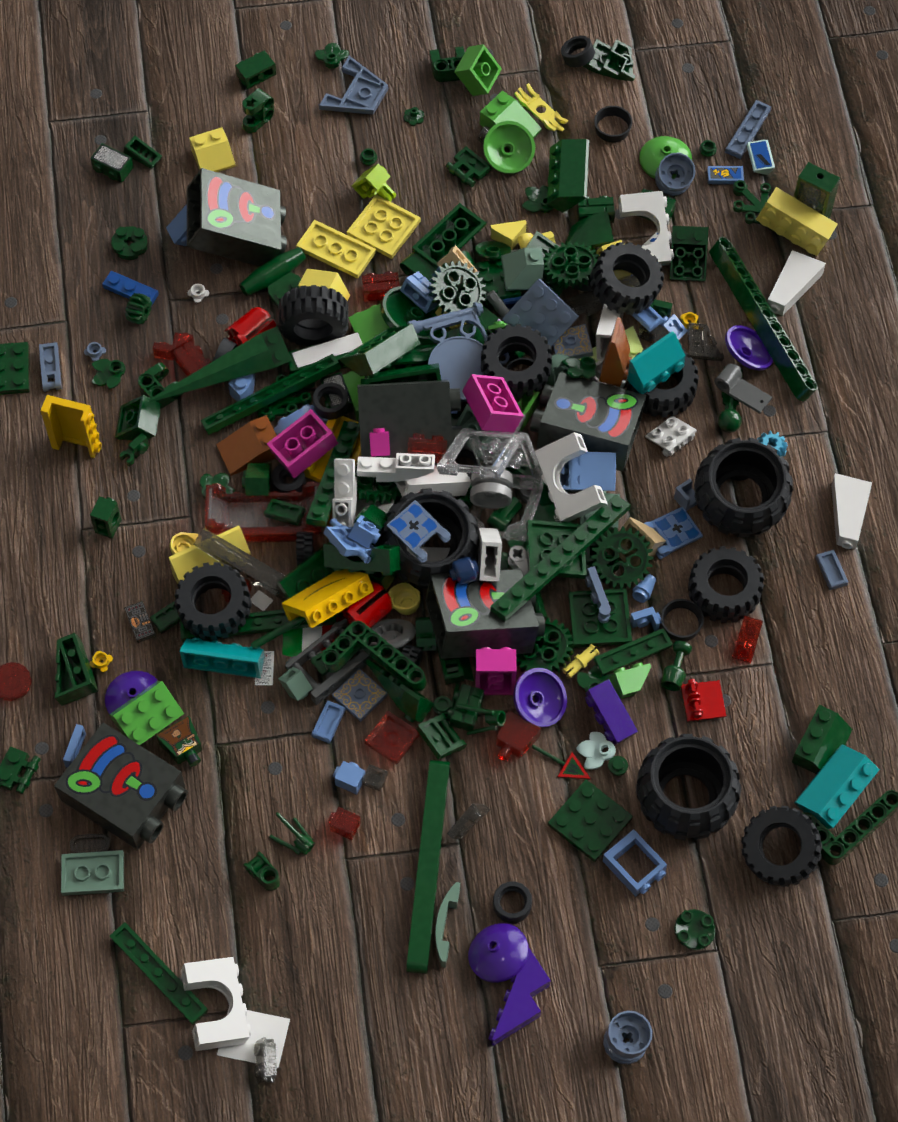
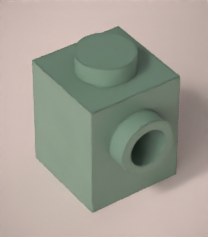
[278,667,313,701]

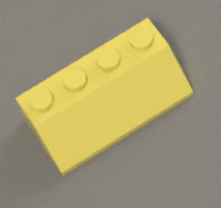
[169,525,252,584]

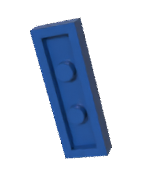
[102,271,159,306]

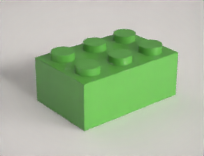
[109,681,184,745]

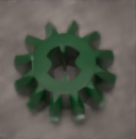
[125,293,152,325]

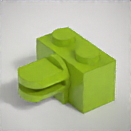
[351,164,396,202]

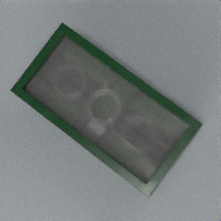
[794,162,840,219]

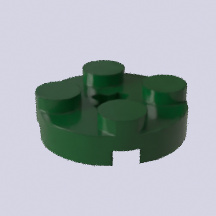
[111,226,148,260]

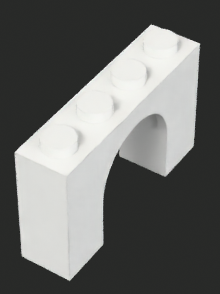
[618,191,674,266]
[535,432,607,522]
[181,957,251,1051]

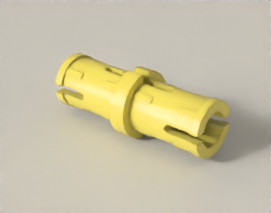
[562,644,599,679]

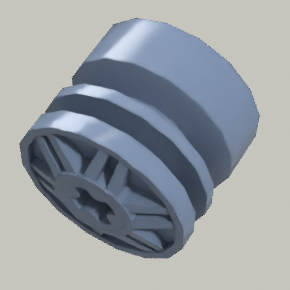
[655,153,695,196]
[603,1011,652,1064]

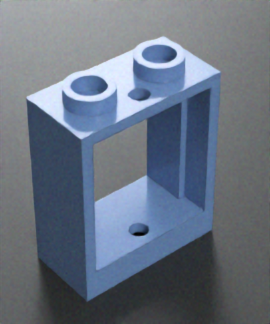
[603,829,667,897]

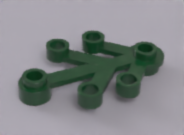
[733,180,774,231]
[258,375,316,422]

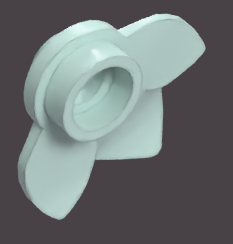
[576,732,616,770]

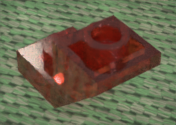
[153,332,195,360]
[732,616,763,663]

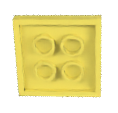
[347,195,421,259]

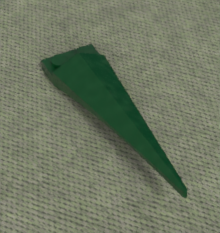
[148,326,292,402]

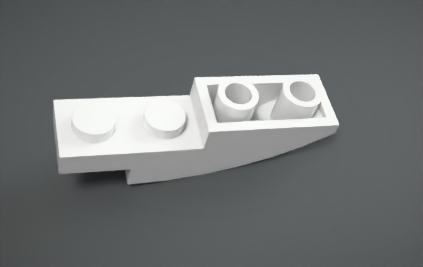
[357,453,435,482]
[332,458,357,527]

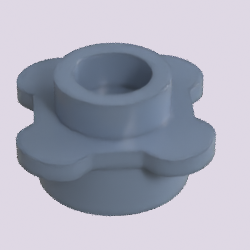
[84,342,106,361]

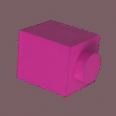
[369,428,390,457]

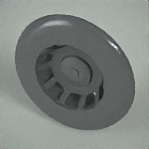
[369,618,416,650]

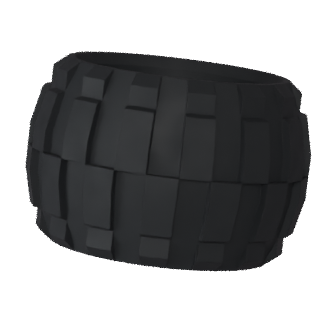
[694,438,793,537]
[380,488,479,589]
[636,734,741,841]

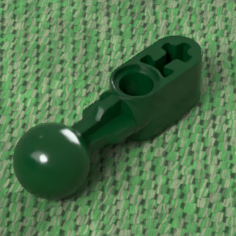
[718,366,743,433]

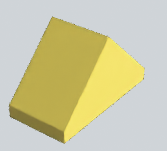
[491,220,527,250]

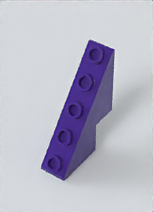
[488,948,551,1046]

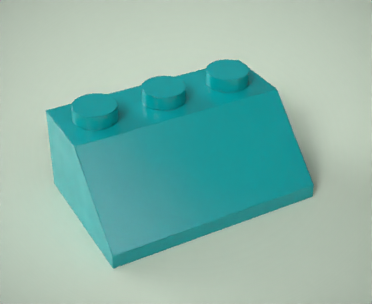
[627,331,686,394]

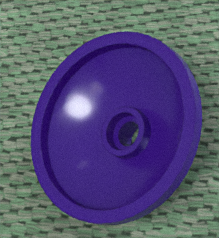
[725,325,773,370]
[513,668,567,727]
[105,671,158,715]
[468,923,529,983]

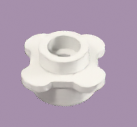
[187,284,209,303]

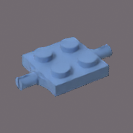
[323,518,375,563]

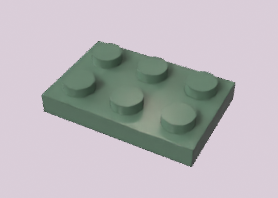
[61,850,124,896]

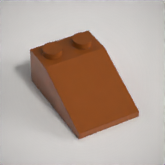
[599,317,632,387]
[216,415,277,476]

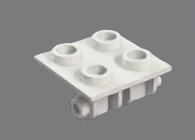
[645,416,697,457]

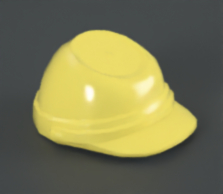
[170,532,205,555]
[388,583,421,615]

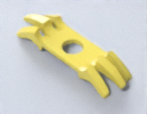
[514,83,568,131]

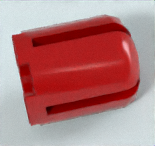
[224,307,277,347]
[341,581,393,633]

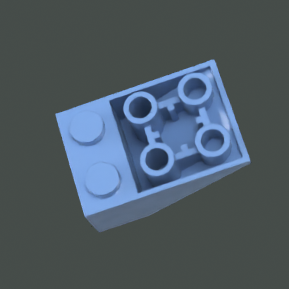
[560,452,616,492]

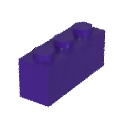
[585,679,638,745]

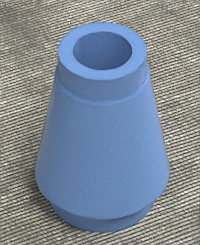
[632,574,656,603]

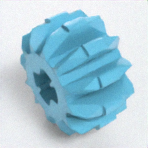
[757,430,788,457]

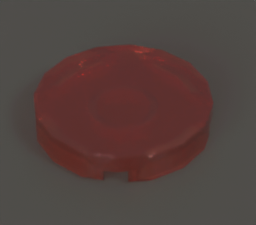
[0,662,32,701]

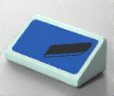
[746,140,775,175]

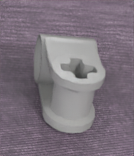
[508,546,528,577]

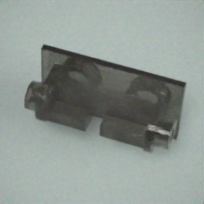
[254,1037,277,1084]

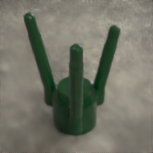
[456,704,506,735]
[269,812,315,855]

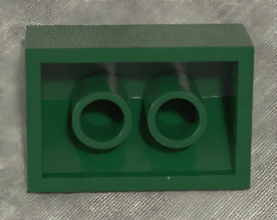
[792,704,853,774]

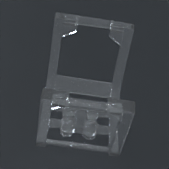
[437,428,543,541]

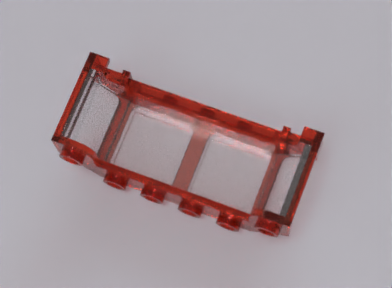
[205,482,322,543]

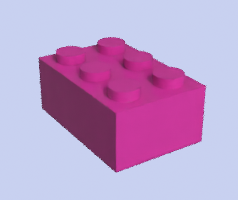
[462,374,524,433]
[267,409,338,478]
[475,647,516,695]

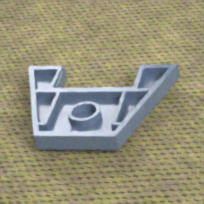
[319,56,388,115]

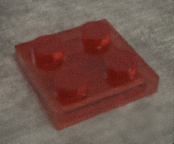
[364,711,420,765]

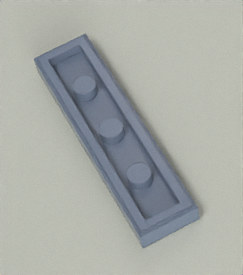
[725,100,771,159]

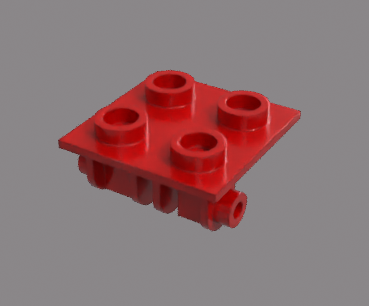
[681,679,727,722]

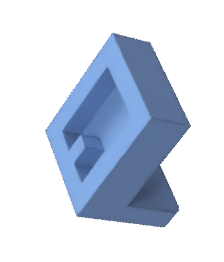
[655,314,688,340]
[630,607,661,632]

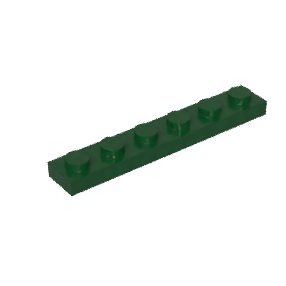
[110,922,208,1025]

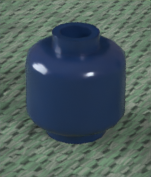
[449,557,480,585]

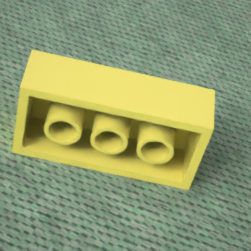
[756,187,838,256]

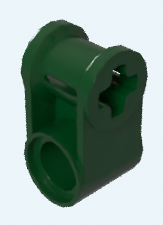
[243,851,280,891]

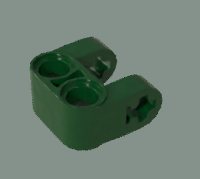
[429,46,465,82]
[242,88,274,133]
[138,363,183,409]

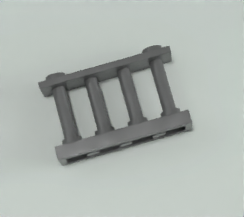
[285,618,374,705]

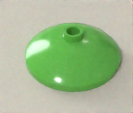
[483,121,535,174]
[639,136,692,179]

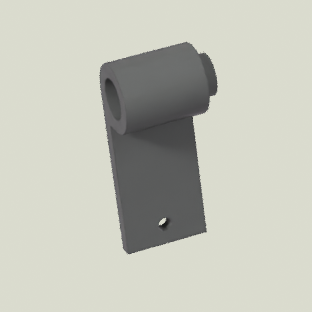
[714,364,772,414]

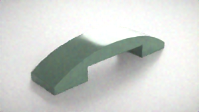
[436,882,460,968]

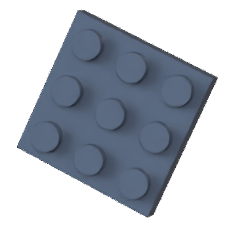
[502,279,579,347]

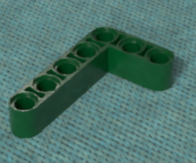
[322,621,427,692]
[803,790,898,865]

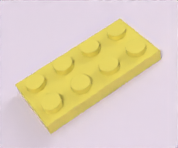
[296,220,376,279]

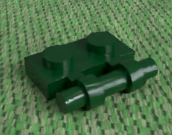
[445,146,491,188]
[0,746,41,794]

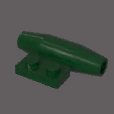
[239,247,306,308]

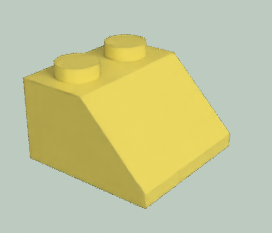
[189,127,236,172]

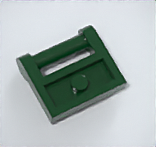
[416,714,467,760]

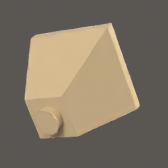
[610,517,666,567]

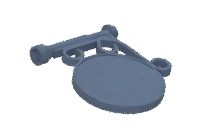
[407,302,510,402]

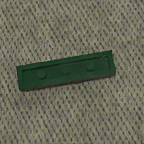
[594,628,673,676]

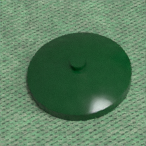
[380,286,450,344]

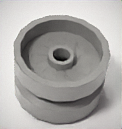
[470,467,513,509]

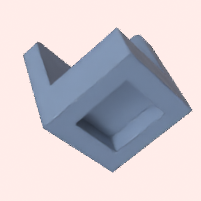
[674,479,697,511]

